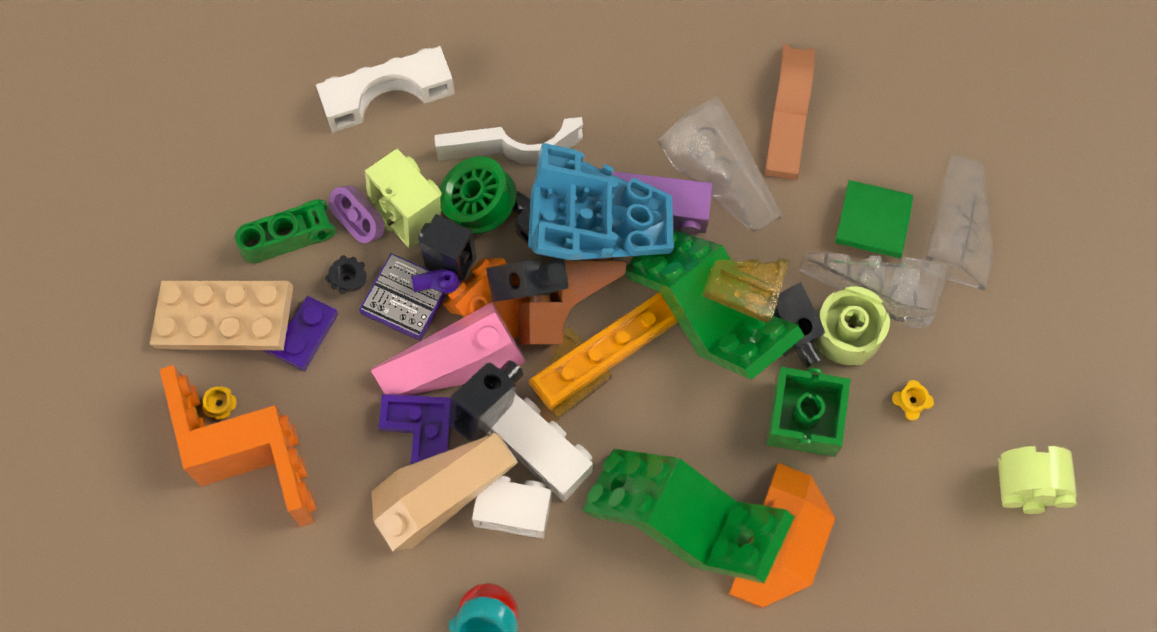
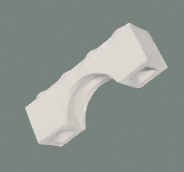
[316,46,455,133]

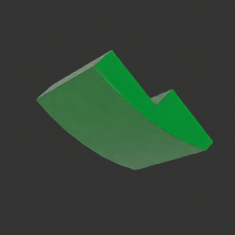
[835,180,914,259]

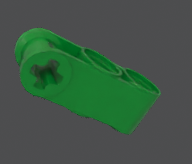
[235,199,337,264]

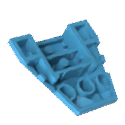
[528,143,674,260]

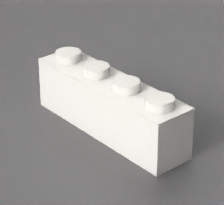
[488,393,593,502]

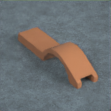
[764,44,815,180]

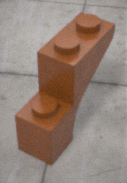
[518,257,626,344]

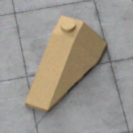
[371,433,518,551]

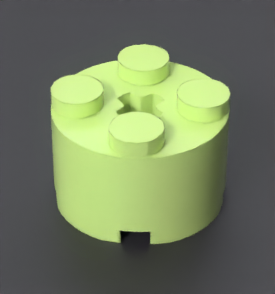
[815,286,890,366]
[998,446,1077,514]

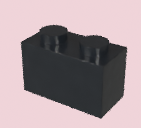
[418,214,477,281]

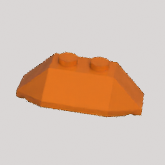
[729,463,836,608]

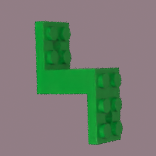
[625,229,804,380]
[582,448,795,584]

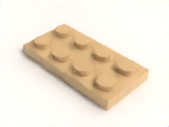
[150,281,293,350]

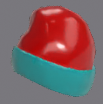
[448,583,519,632]

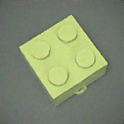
[365,148,442,249]

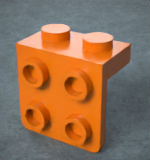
[442,257,535,339]

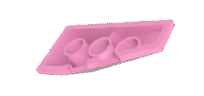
[371,302,526,395]

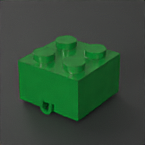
[766,366,851,457]

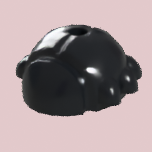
[325,255,367,294]

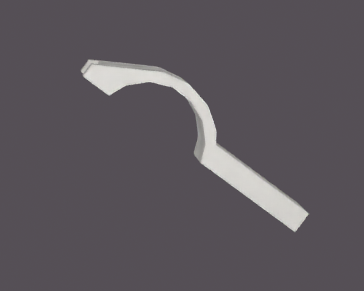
[434,117,583,165]

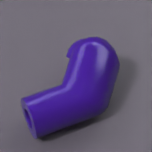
[411,269,459,294]

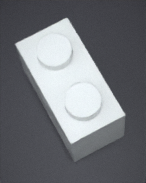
[472,476,552,539]

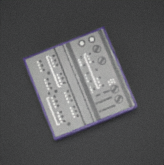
[359,253,446,341]

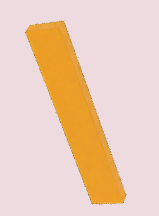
[529,292,678,410]

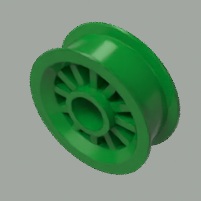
[440,156,517,234]

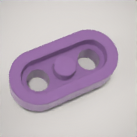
[329,185,384,243]

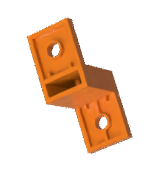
[159,365,317,527]

